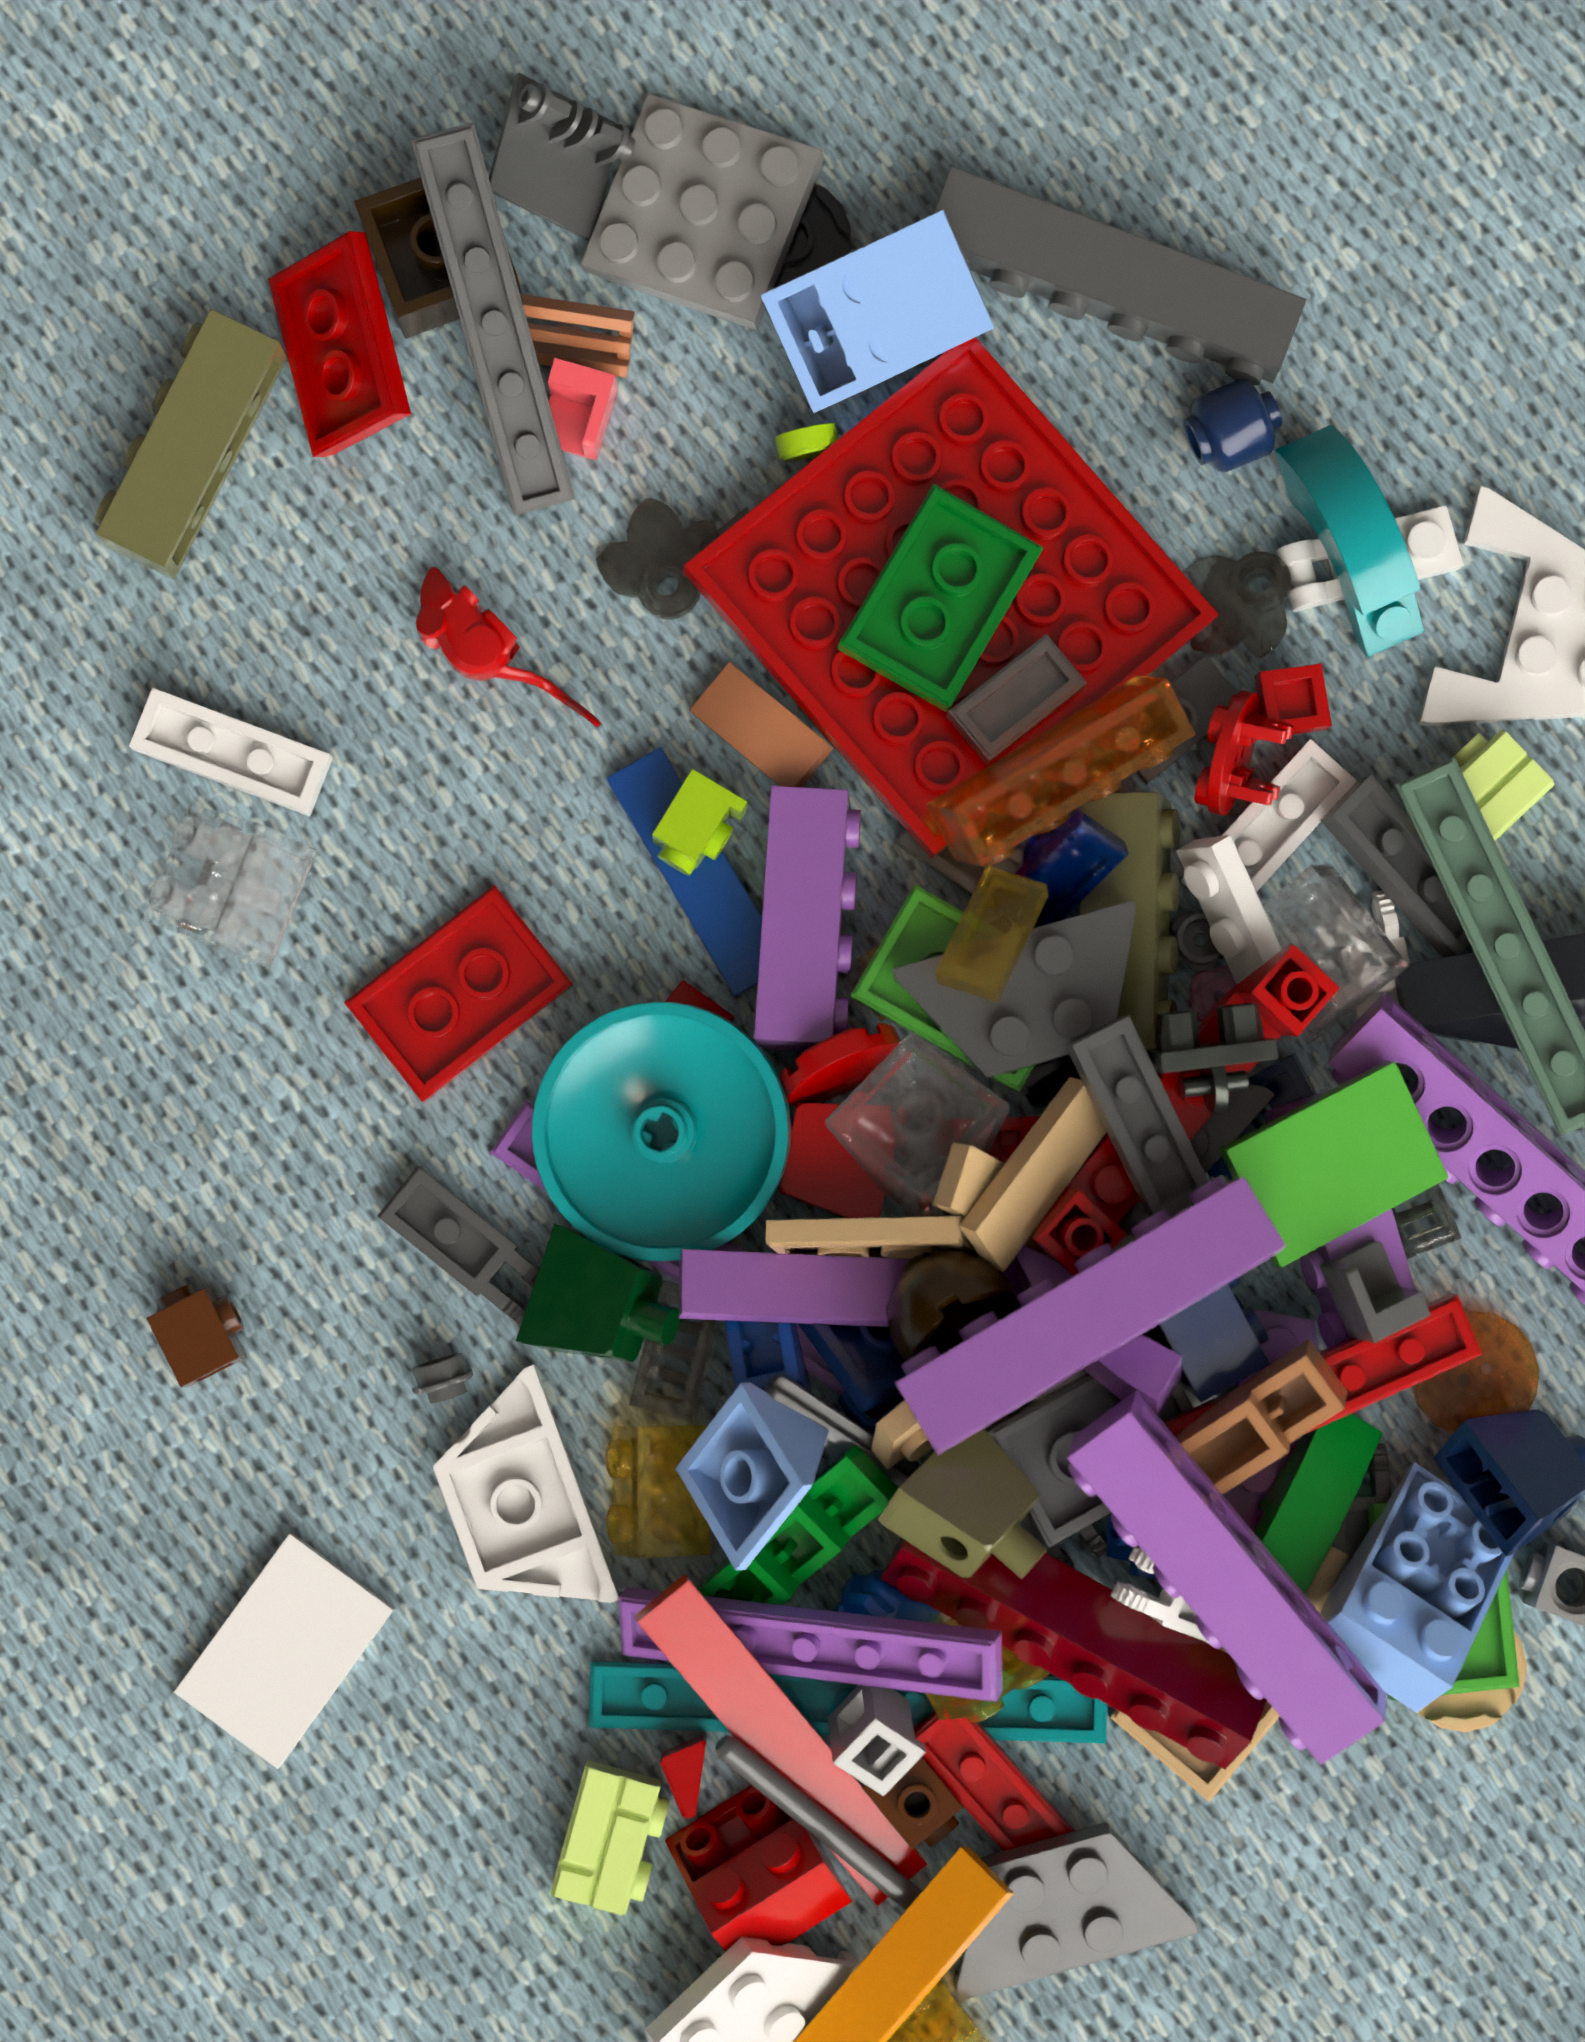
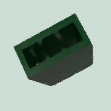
[516,1224,681,1362]

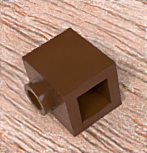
[146,1283,247,1387]
[861,1757,963,1850]

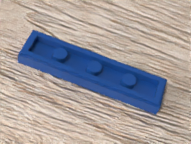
[606,747,762,998]

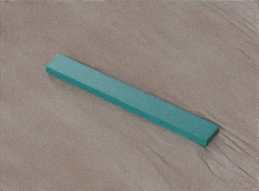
[588,1661,1107,1744]

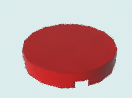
[779,1023,904,1106]

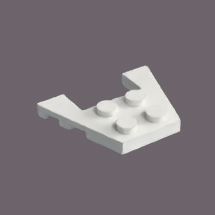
[1418,486,1585,726]

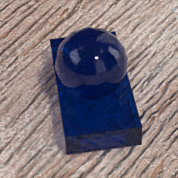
[991,809,1129,930]

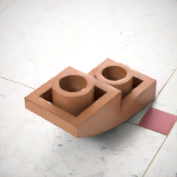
[689,662,834,787]

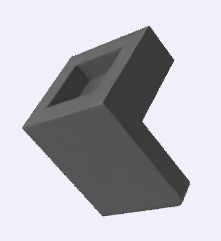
[1320,1241,1431,1343]

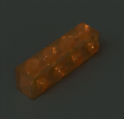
[926,675,1196,867]

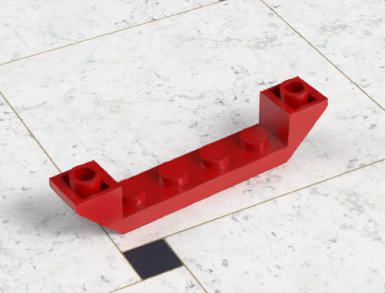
[1033,944,1340,1276]

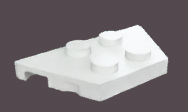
[433,1365,620,1603]
[645,1937,860,2042]

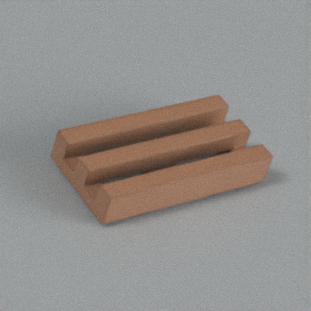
[520,294,635,378]

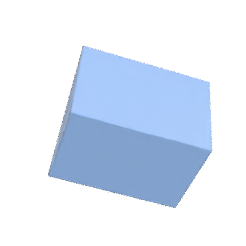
[675,1383,829,1571]

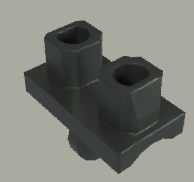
[1146,1003,1278,1113]

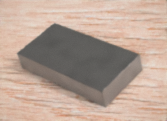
[946,634,1087,766]

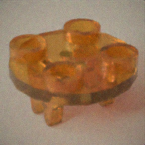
[1412,1310,1540,1435]

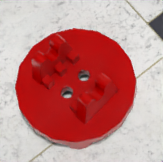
[1194,690,1294,816]

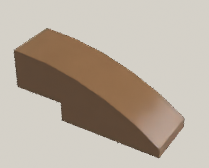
[1175,1339,1347,1494]

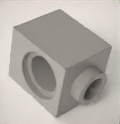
[1519,1542,1585,1626]

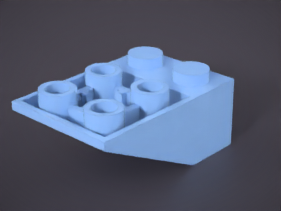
[761,210,995,413]
[1320,1462,1514,1713]

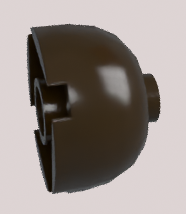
[886,1250,1021,1362]

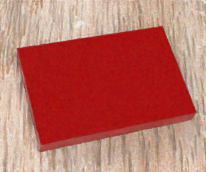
[268,231,411,457]
[344,885,574,1103]

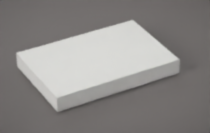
[174,1533,395,1769]

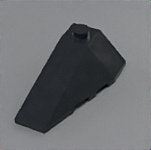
[1392,933,1585,1051]

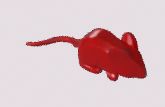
[416,566,601,727]

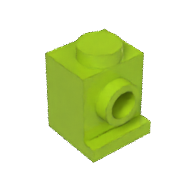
[652,769,748,876]

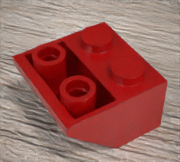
[665,1785,852,1952]

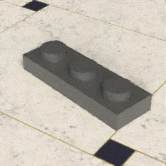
[1320,774,1469,958]
[1065,1016,1209,1218]

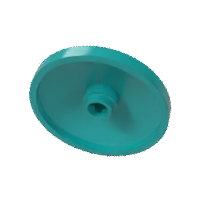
[532,1002,791,1261]

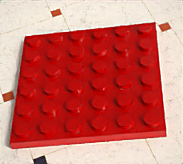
[683,337,1219,859]

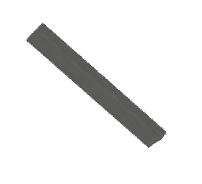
[410,122,575,516]

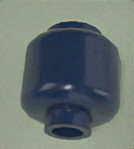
[1183,379,1282,472]

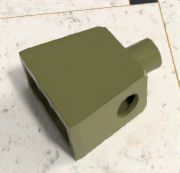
[878,1428,1047,1579]

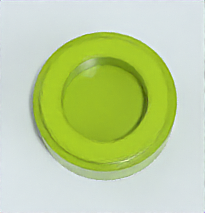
[774,423,839,463]

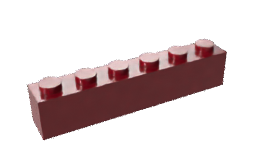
[880,1537,1267,1770]

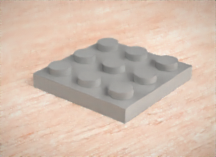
[580,94,824,330]

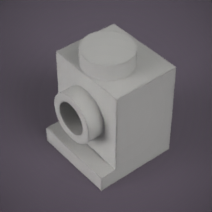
[828,1685,926,1796]

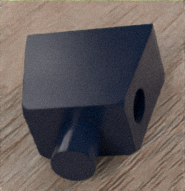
[1433,1409,1585,1557]

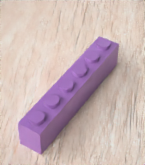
[895,1175,1286,1455]
[1067,1390,1387,1765]

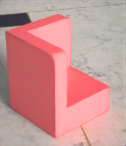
[547,358,618,460]

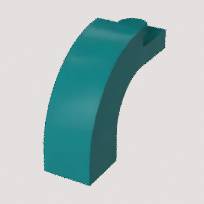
[1275,424,1425,657]

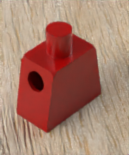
[780,1103,901,1219]

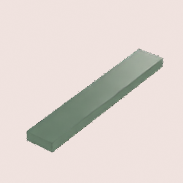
[1395,757,1585,1136]

